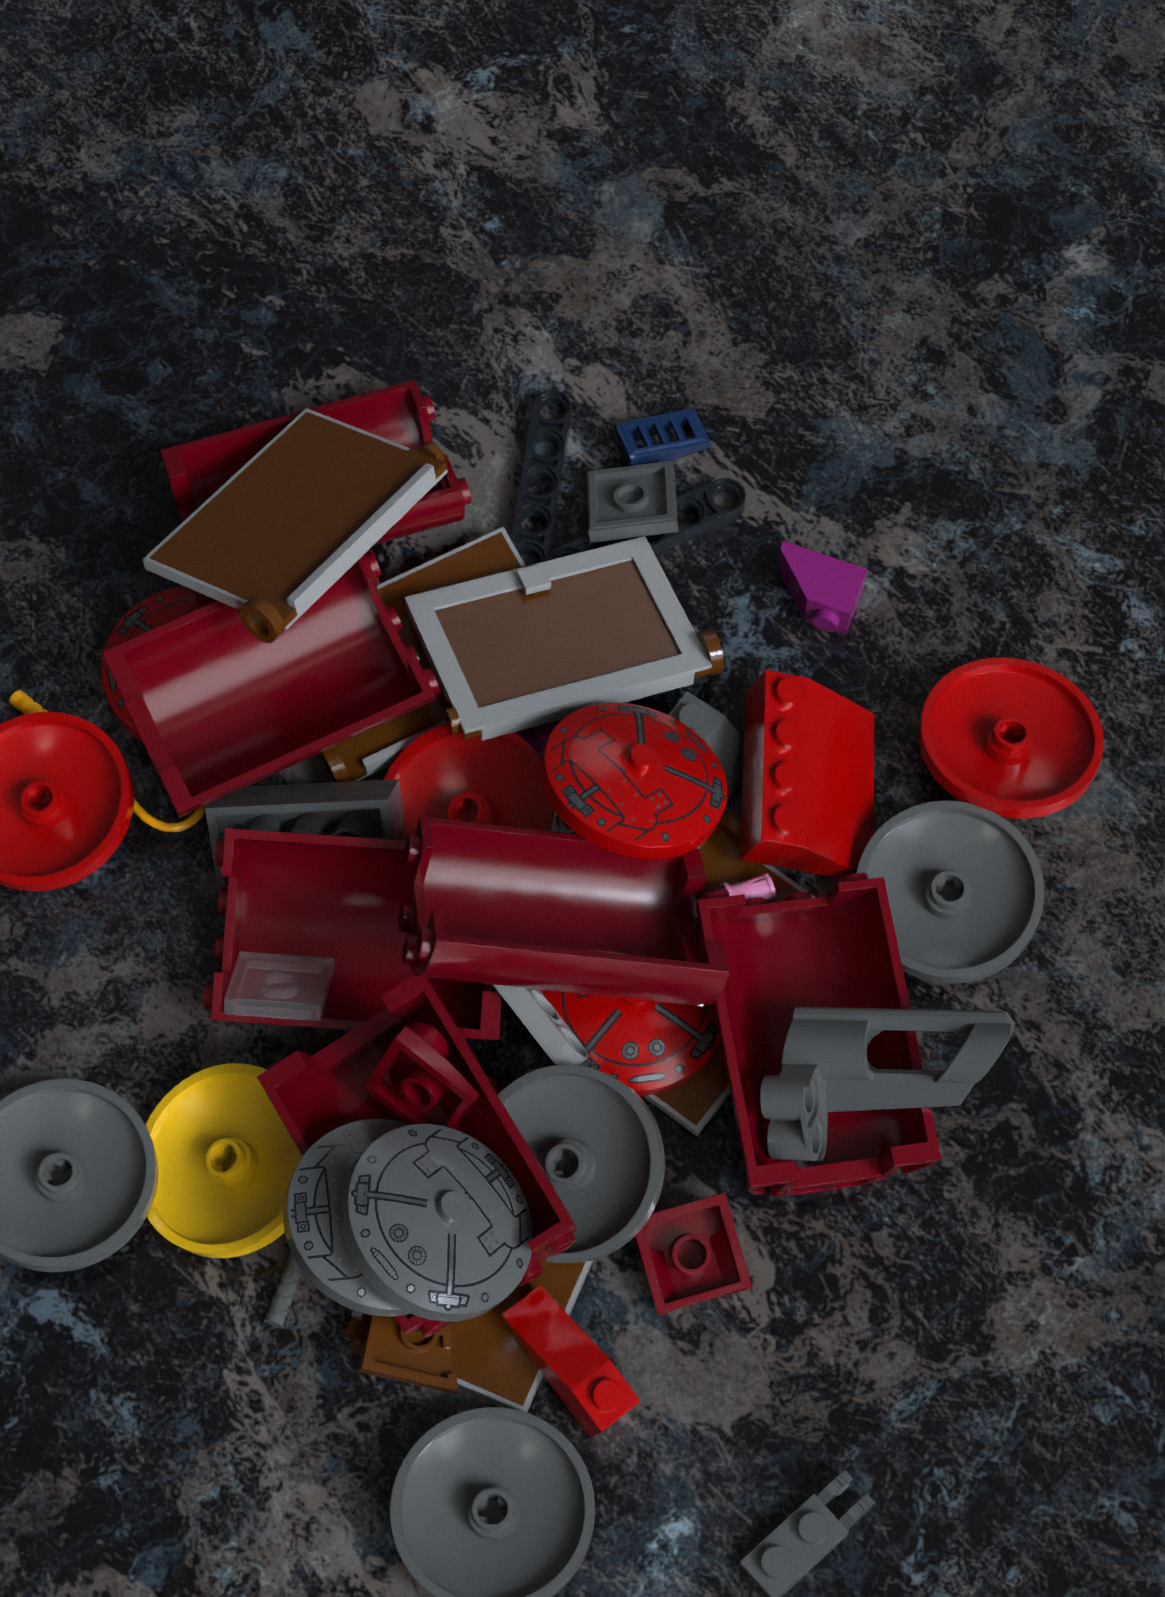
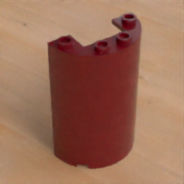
[160,380,472,546]
[102,550,441,818]
[398,816,730,1007]
[204,828,505,1040]
[696,873,942,1196]
[257,975,577,1338]

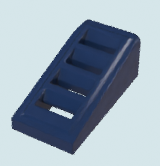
[614,408,711,466]

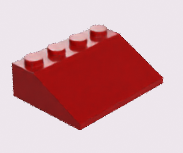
[740,670,875,878]

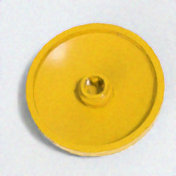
[146,1063,302,1258]

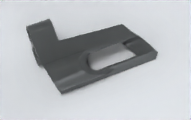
[760,1007,1016,1161]

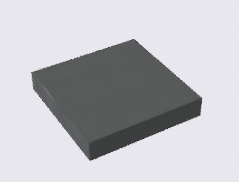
[586,461,679,543]

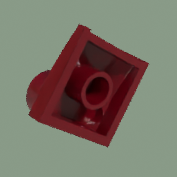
[363,1022,481,1129]
[633,1192,753,1316]

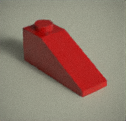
[500,1285,641,1438]

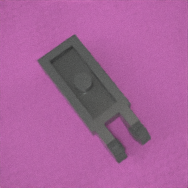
[739,1470,875,1597]

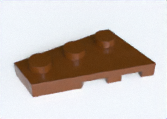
[358,1315,458,1394]

